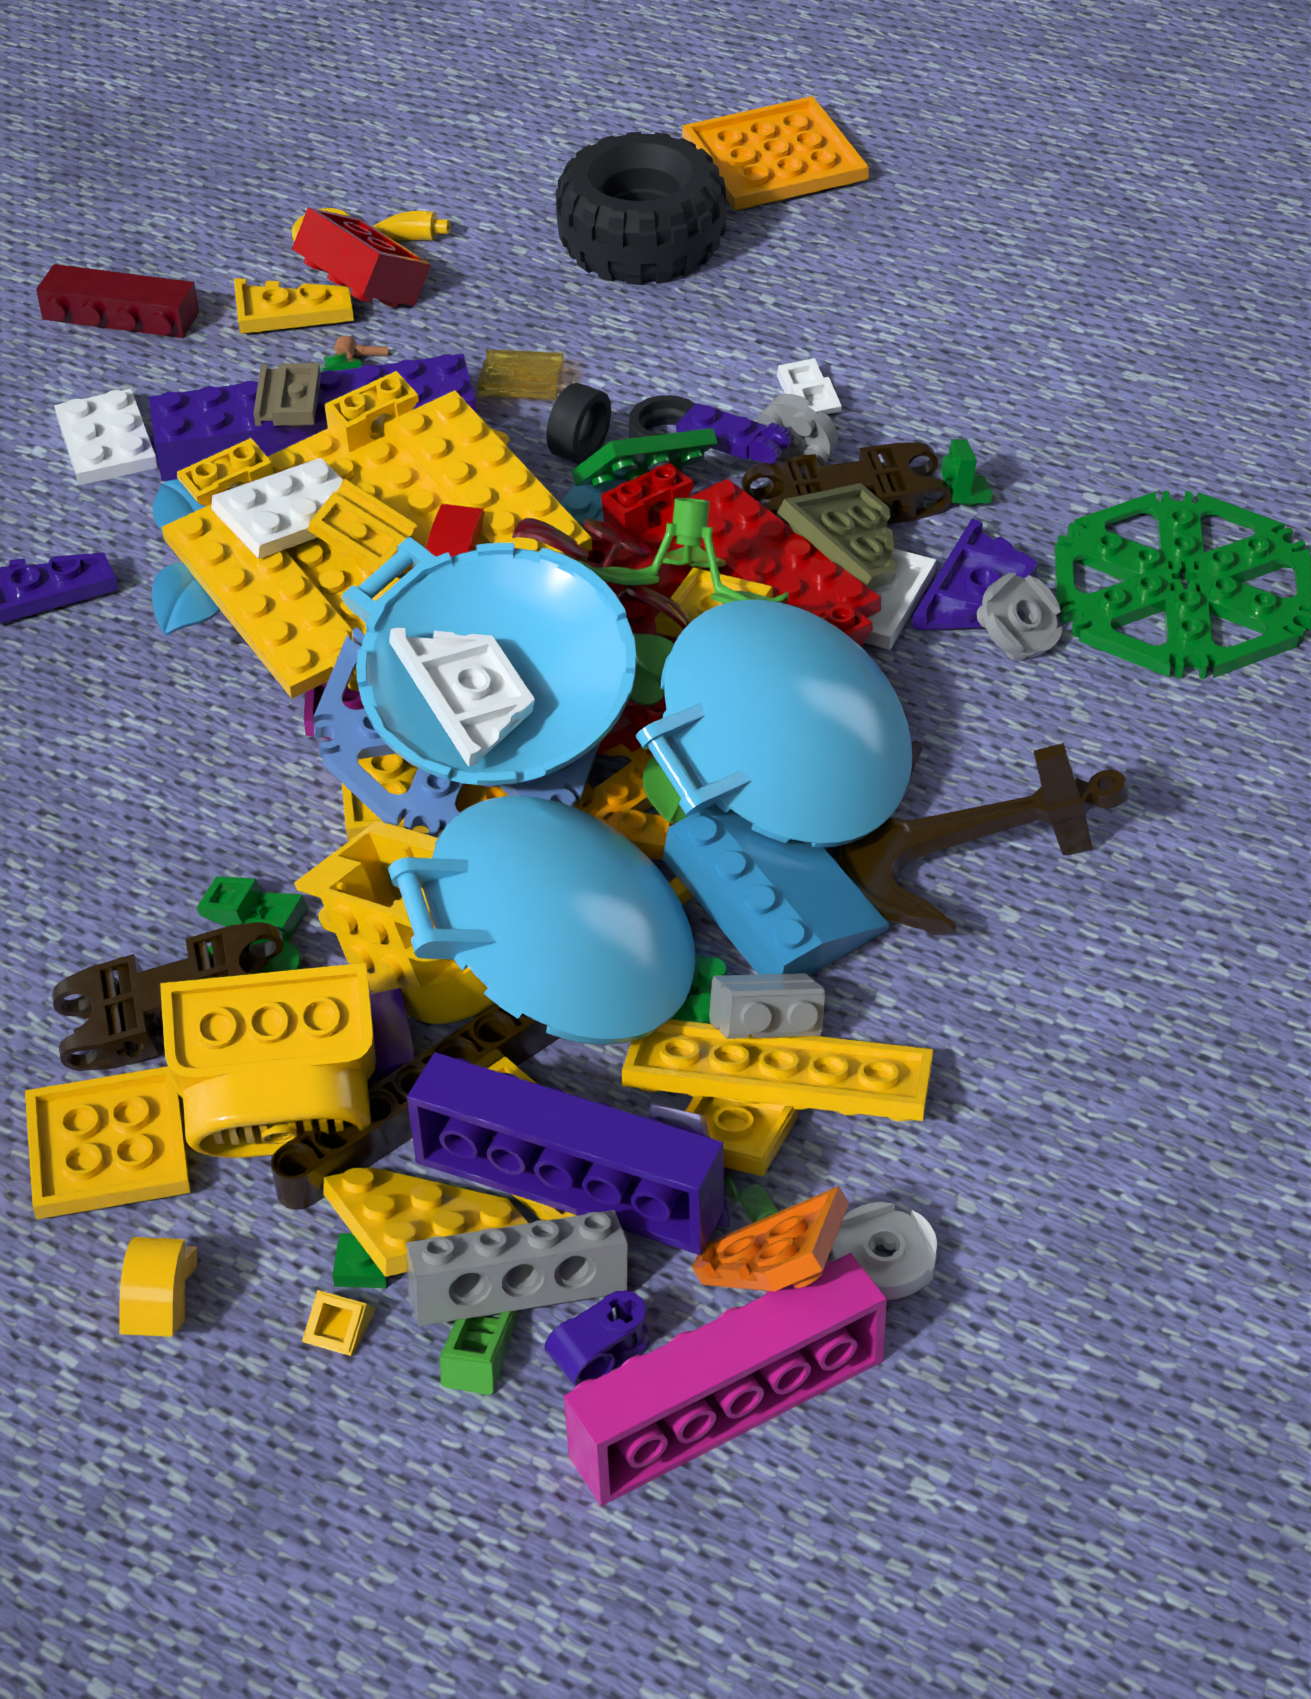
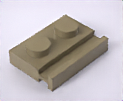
[253,363,321,427]

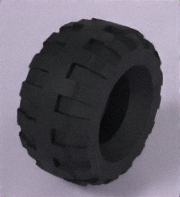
[556,132,727,285]

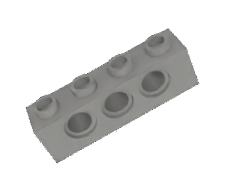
[406,1210,628,1326]

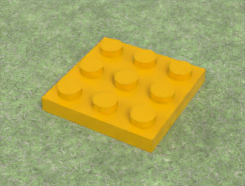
[25,1066,191,1220]

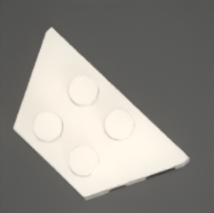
[389,628,535,767]

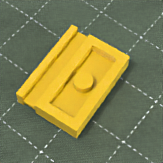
[308,479,417,572]

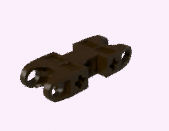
[741,442,952,526]
[52,922,284,1071]

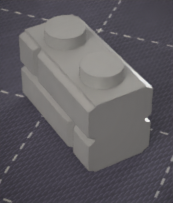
[709,973,825,1039]

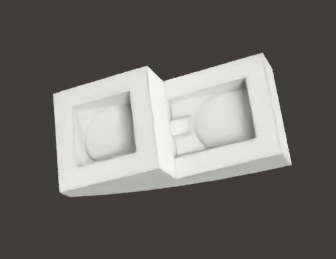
[777,358,842,414]

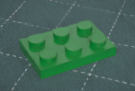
[571,428,718,489]

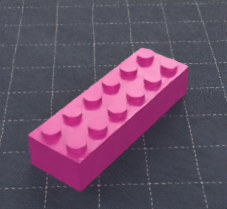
[564,1253,887,1506]

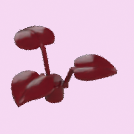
[512,518,692,630]

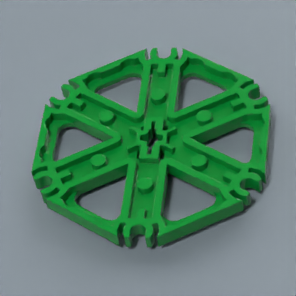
[1054,491,1311,679]

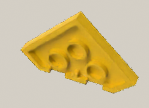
[323,1167,528,1277]

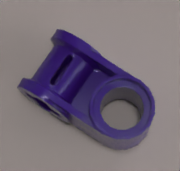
[544,1290,650,1387]

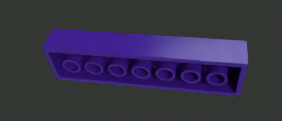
[149,354,476,482]

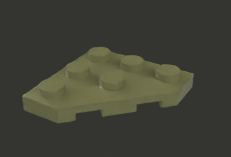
[777,483,898,589]

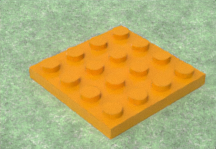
[682,96,869,210]

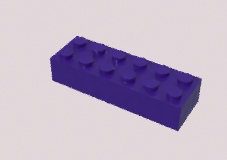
[407,1052,724,1255]

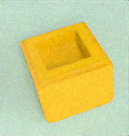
[302,1290,376,1356]

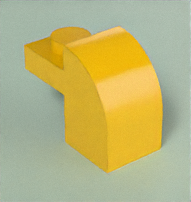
[119,1237,197,1337]

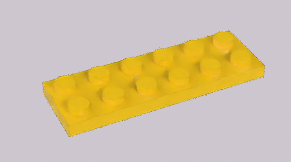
[622,1019,933,1121]

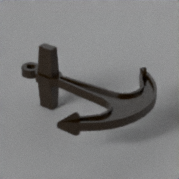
[836,741,1128,935]

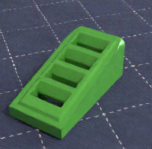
[440,1310,519,1395]

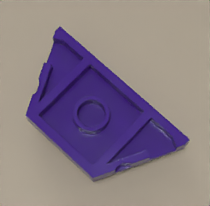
[913,519,1037,630]

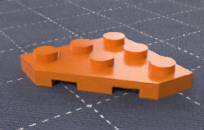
[692,1186,849,1292]

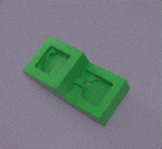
[196,876,308,941]

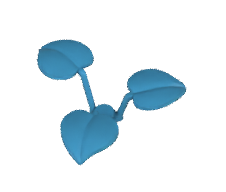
[152,479,220,636]

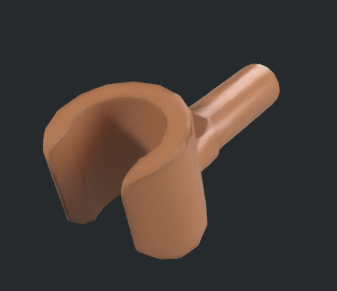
[334,336,388,358]

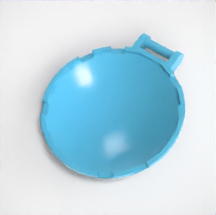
[341,537,636,785]
[636,600,912,848]
[388,796,695,1045]

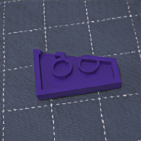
[0,553,118,624]

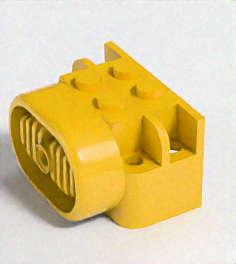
[294,820,495,1024]
[160,963,376,1158]

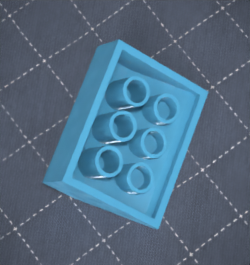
[662,804,890,976]

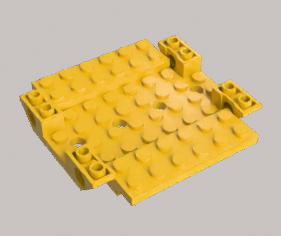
[161,371,592,699]

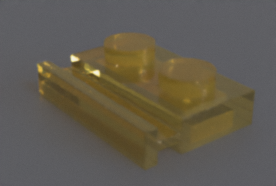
[478,349,564,399]

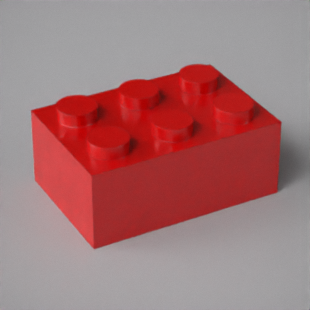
[292,207,431,308]

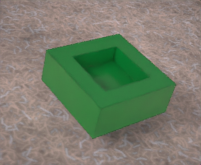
[332,1233,388,1288]

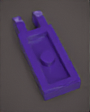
[676,403,793,465]

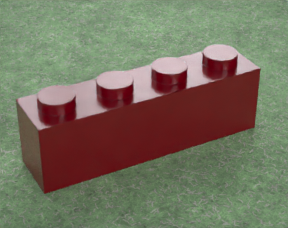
[36,264,199,338]

